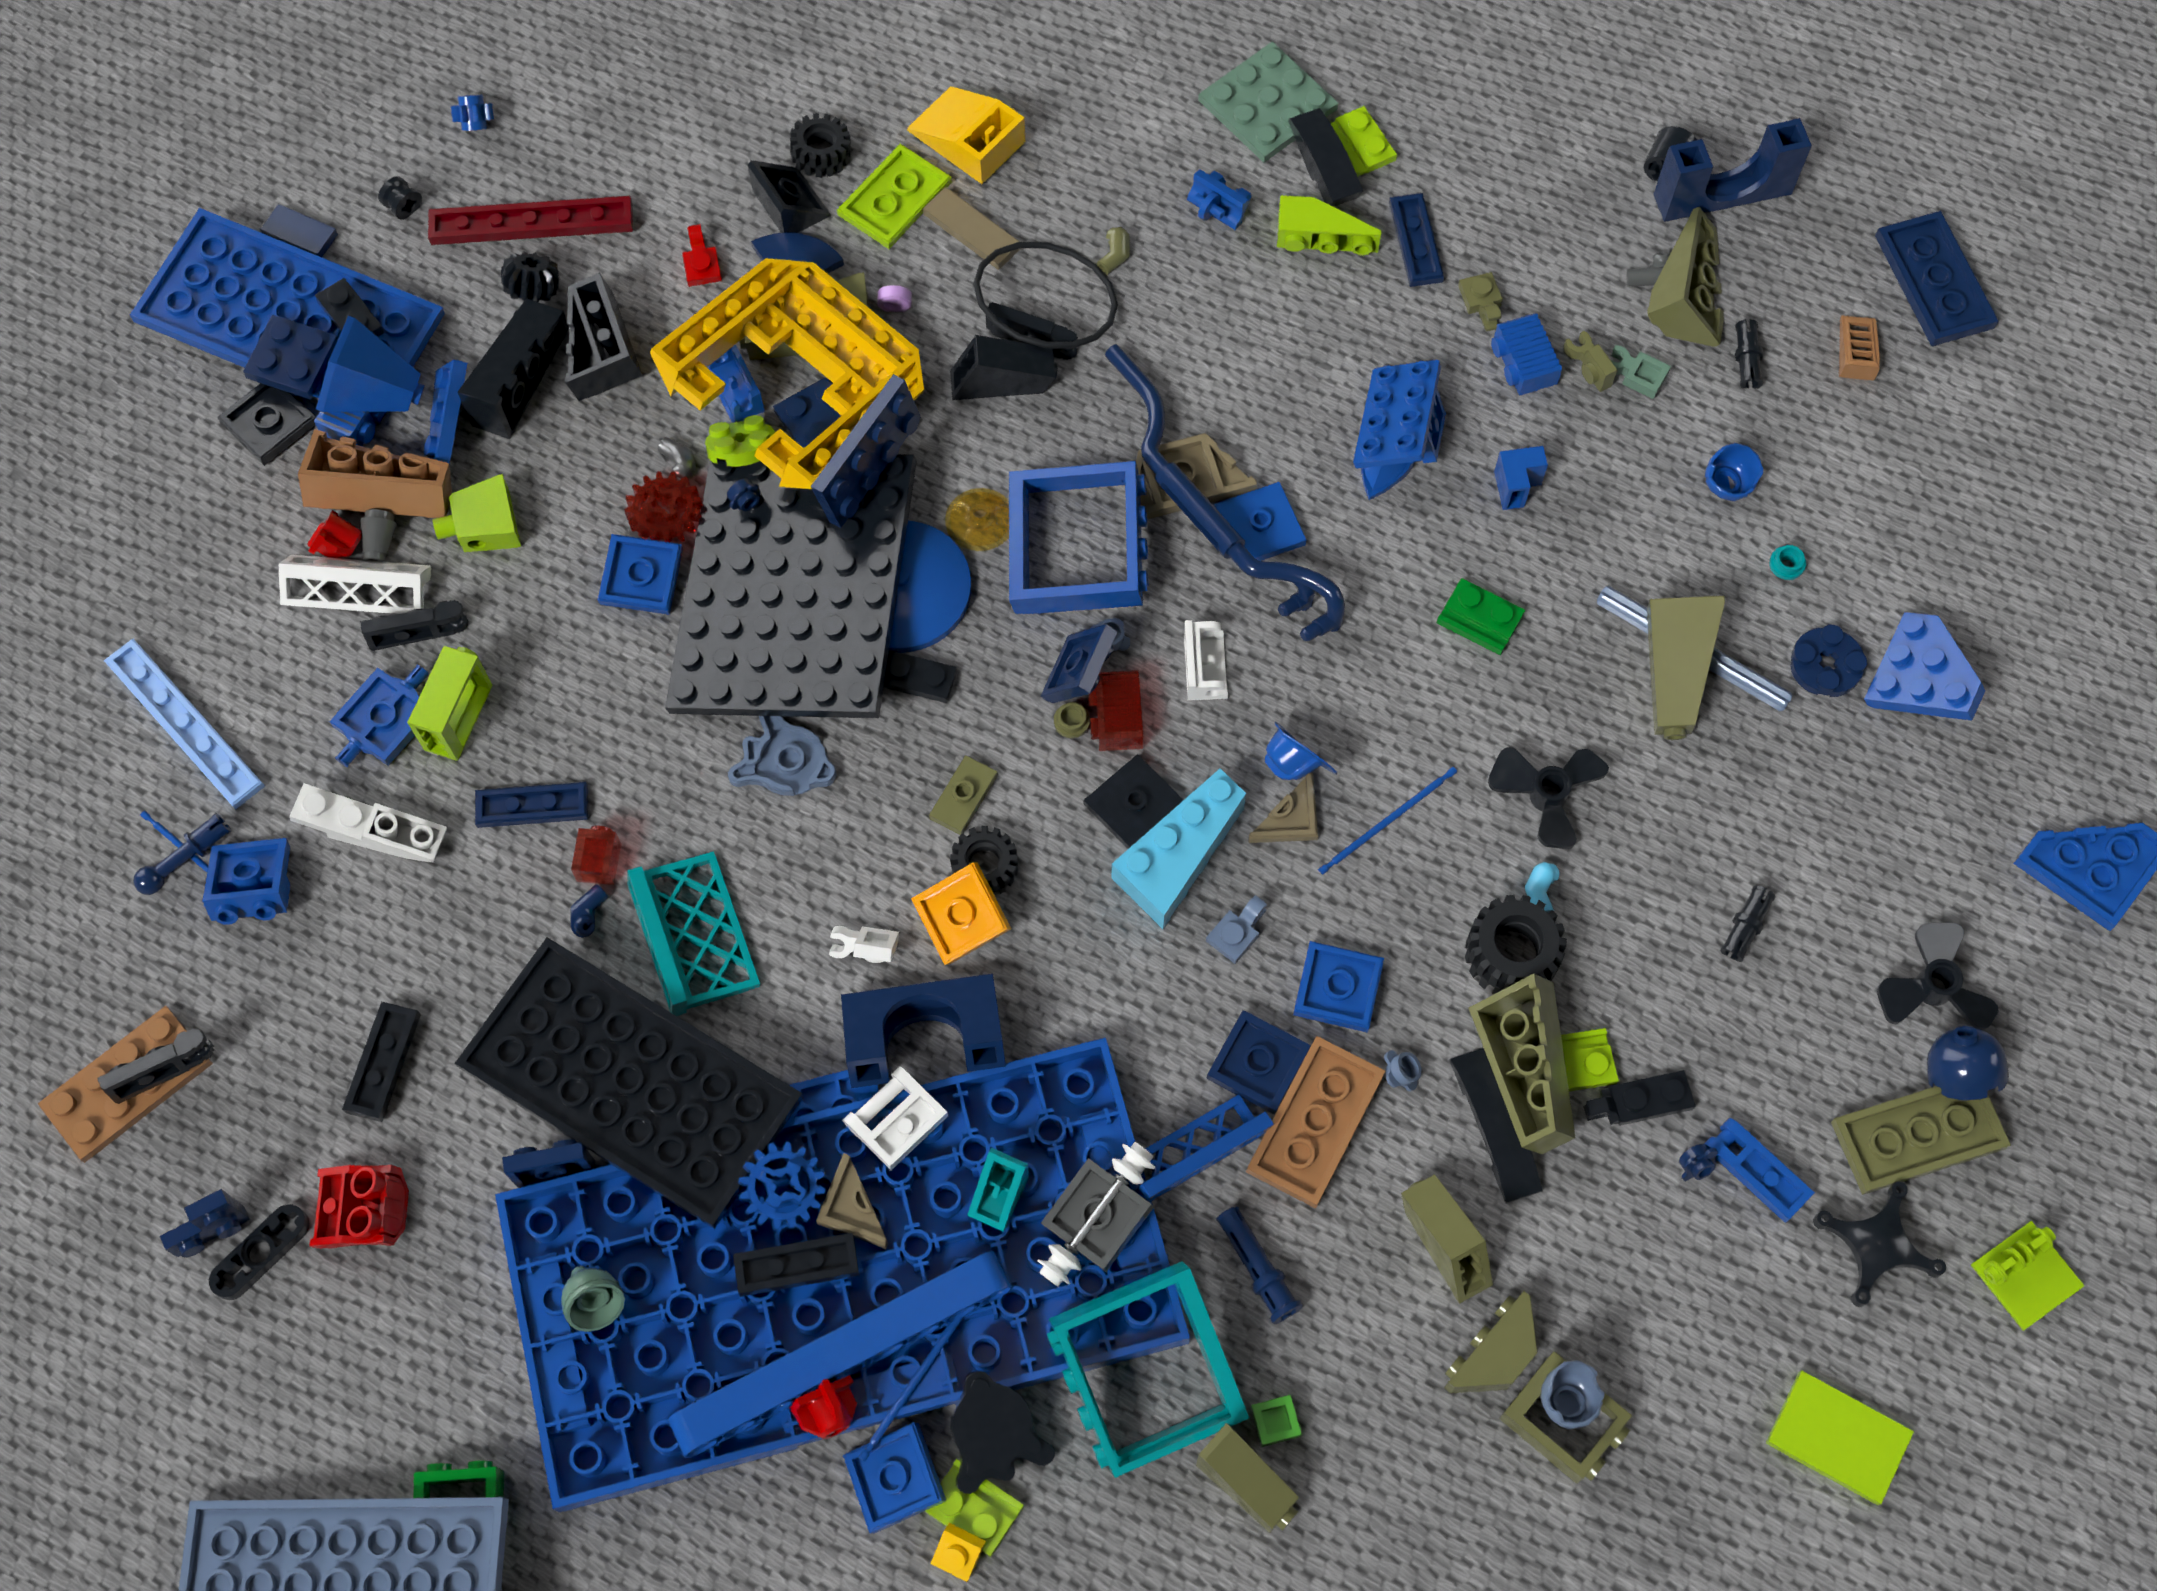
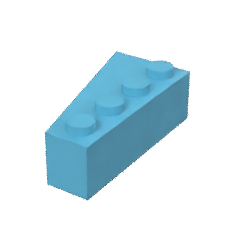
[1111,769,1246,929]

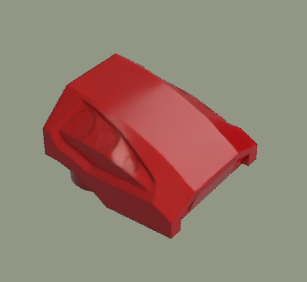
[309,1165,409,1249]

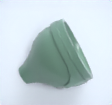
[561,1266,625,1332]

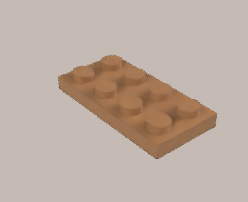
[38,1006,213,1163]
[1246,1036,1386,1209]

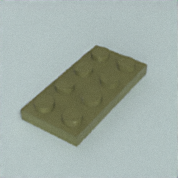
[1831,1086,2011,1195]

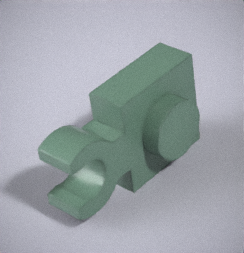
[1611,345,1671,399]

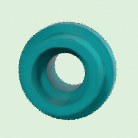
[1769,545,1806,580]

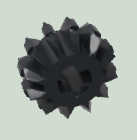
[501,251,560,302]

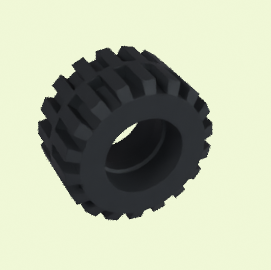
[1465,895,1567,995]

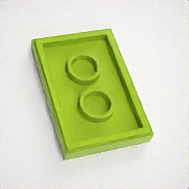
[837,143,952,249]
[1766,1370,1914,1506]

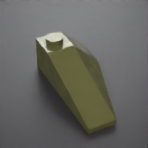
[1647,207,1724,347]

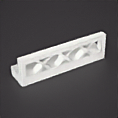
[279,555,431,614]

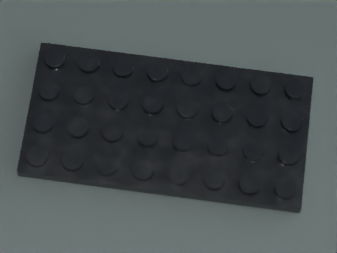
[455,937,804,1229]

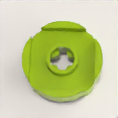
[705,415,775,467]

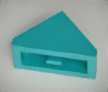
[967,1148,1029,1231]

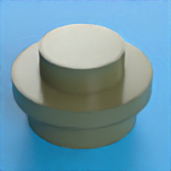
[1054,702,1090,738]

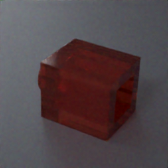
[571,825,621,885]

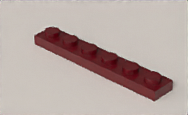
[428,196,633,245]

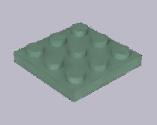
[1198,42,1338,163]

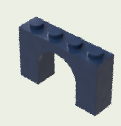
[1653,118,1812,222]
[841,973,1006,1088]

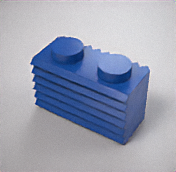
[1491,313,1562,396]

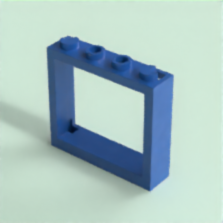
[1009,461,1149,614]

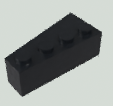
[458,298,569,439]

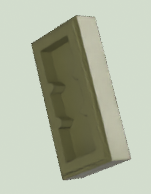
[929,755,998,835]

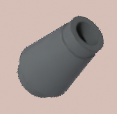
[361,509,397,562]

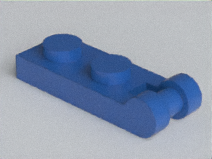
[1704,1118,1815,1223]

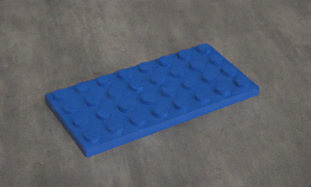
[130,208,445,424]

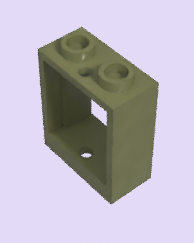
[1499,1351,1632,1484]

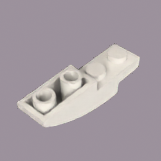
[290,783,447,863]

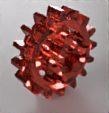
[624,471,703,543]

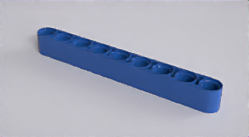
[668,1251,1012,1458]

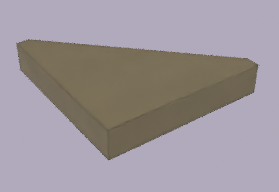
[1249,773,1318,843]
[816,1153,888,1249]

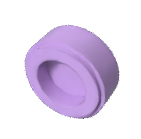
[877,285,912,312]

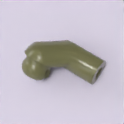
[1097,227,1130,275]

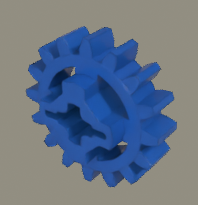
[738,1142,826,1230]

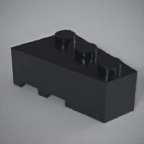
[565,273,643,401]

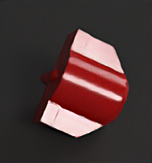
[307,510,362,558]
[790,1375,857,1439]

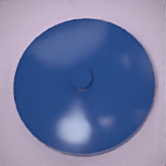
[889,521,971,653]

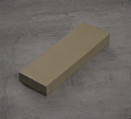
[923,187,1021,270]

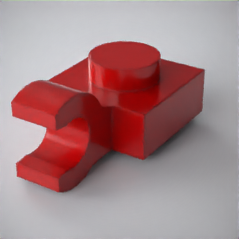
[682,224,722,287]

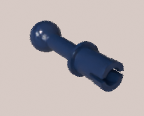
[133,813,232,895]

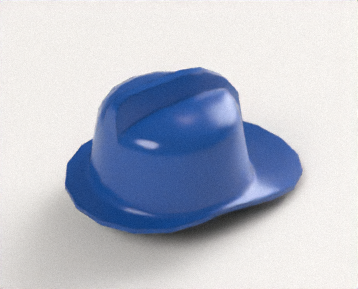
[1265,722,1337,780]

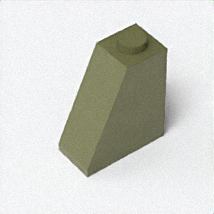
[1401,1174,1493,1304]
[1196,1423,1299,1533]

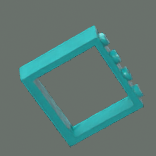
[1047,1261,1249,1478]

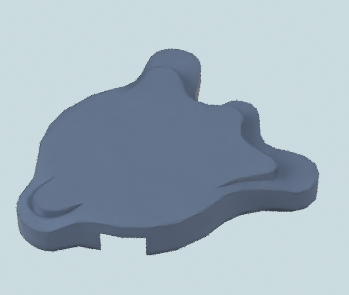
[728,716,837,796]

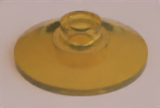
[945,488,1009,551]

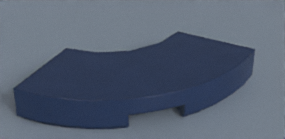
[751,233,844,274]

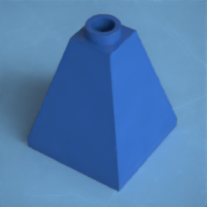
[316,315,425,412]

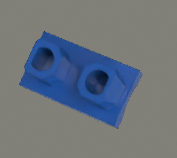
[1187,169,1252,230]

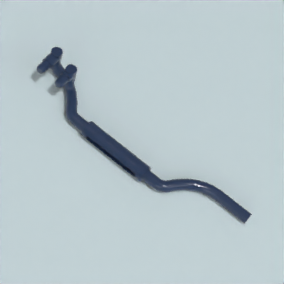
[1105,344,1345,641]

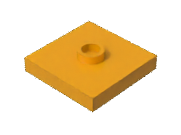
[911,862,1011,965]

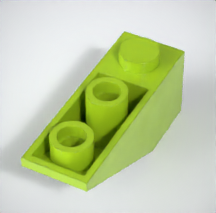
[1277,195,1381,255]

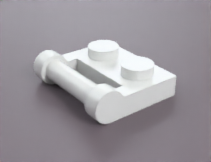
[842,1066,948,1170]

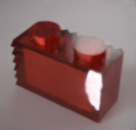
[1088,670,1143,751]

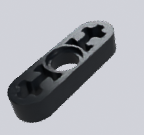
[209,1204,309,1300]

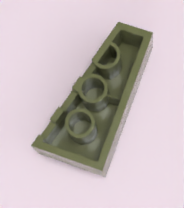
[1469,974,1575,1154]

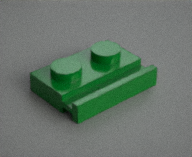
[1436,578,1525,656]

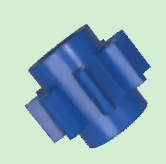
[451,95,494,131]

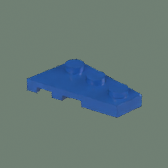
[424,359,468,465]

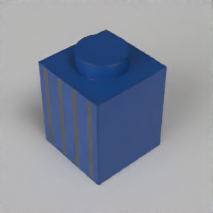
[314,411,376,446]

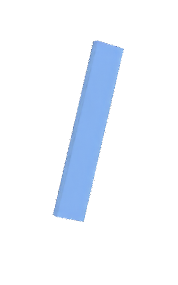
[104,639,265,810]

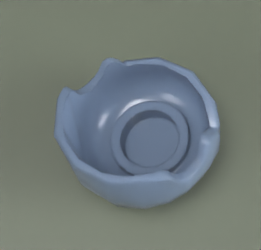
[1541,1360,1605,1429]

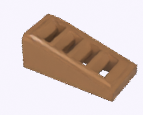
[1839,315,1880,381]

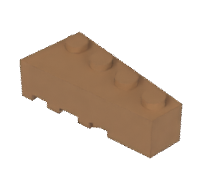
[298,429,452,518]

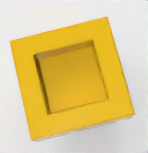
[930,1523,986,1582]

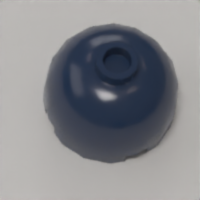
[1927,1026,2009,1100]

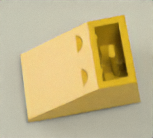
[907,86,1025,184]

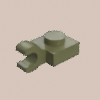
[1458,272,1503,332]
[1563,331,1617,392]

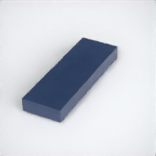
[1389,193,1444,287]
[475,782,588,828]

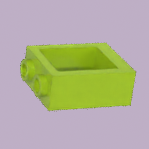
[407,646,493,761]

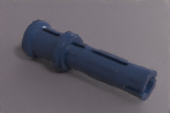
[1216,1206,1303,1324]

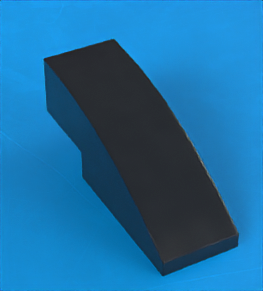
[1288,108,1363,207]

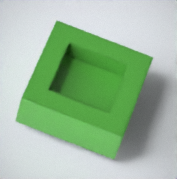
[1251,1395,1302,1447]

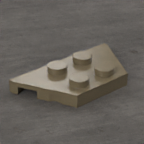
[1125,433,1257,521]

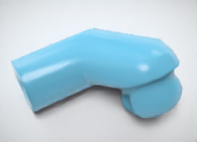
[1525,862,1560,913]

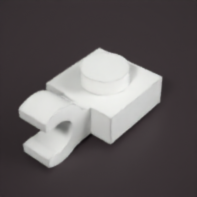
[829,926,899,963]

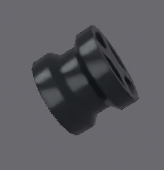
[378,176,422,220]

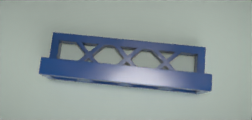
[1113,1094,1274,1203]

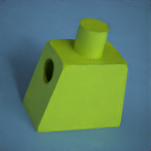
[432,474,521,552]

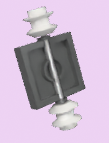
[1038,1142,1155,1287]

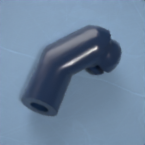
[570,884,608,938]

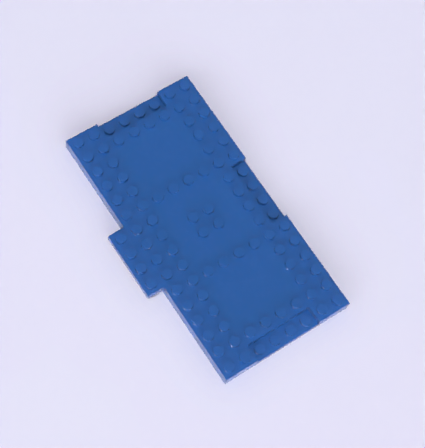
[495,1038,1190,1513]

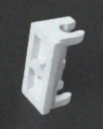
[1184,620,1228,700]

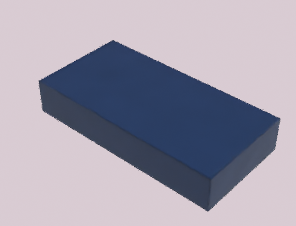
[260,204,338,257]

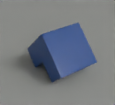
[1494,446,1548,510]

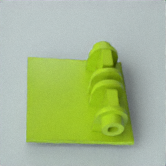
[1971,1221,2085,1331]

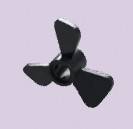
[1488,747,1609,849]
[1877,923,1999,1030]

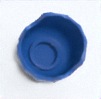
[1705,443,1763,501]

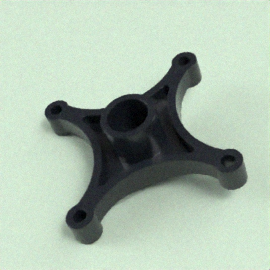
[1813,1182,1947,1307]

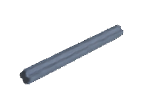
[1597,586,1792,711]

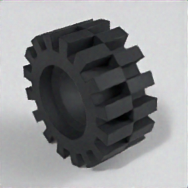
[790,113,850,178]
[950,826,1018,894]

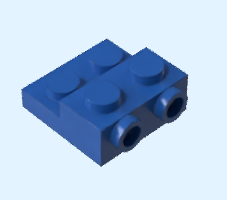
[203,838,291,925]

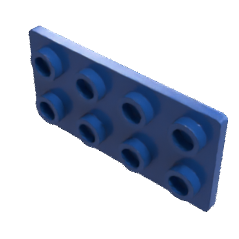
[1353,360,1446,469]

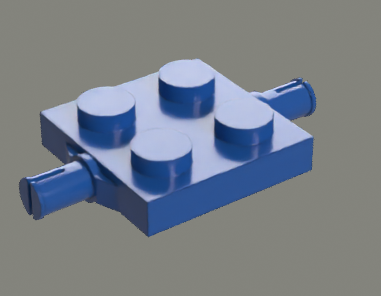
[329,665,429,768]

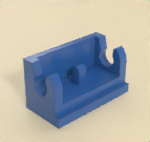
[708,344,765,423]

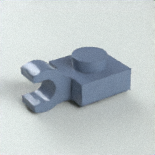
[1206,895,1267,964]

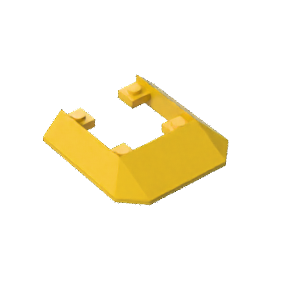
[650,258,924,489]

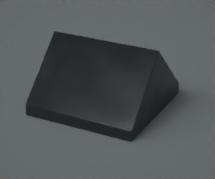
[747,160,830,233]

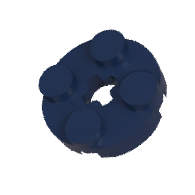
[1790,625,1867,697]

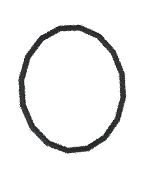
[973,242,1118,348]

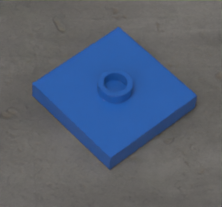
[1214,482,1307,561]
[598,534,683,615]
[1293,941,1384,1033]
[843,1423,946,1534]

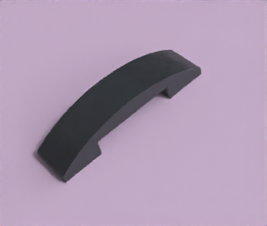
[1449,1048,1543,1204]

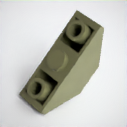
[1444,1291,1537,1393]

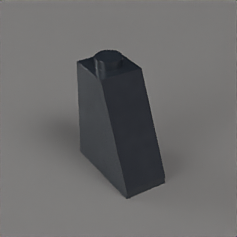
[950,335,1058,400]

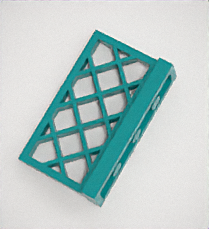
[627,851,760,1016]

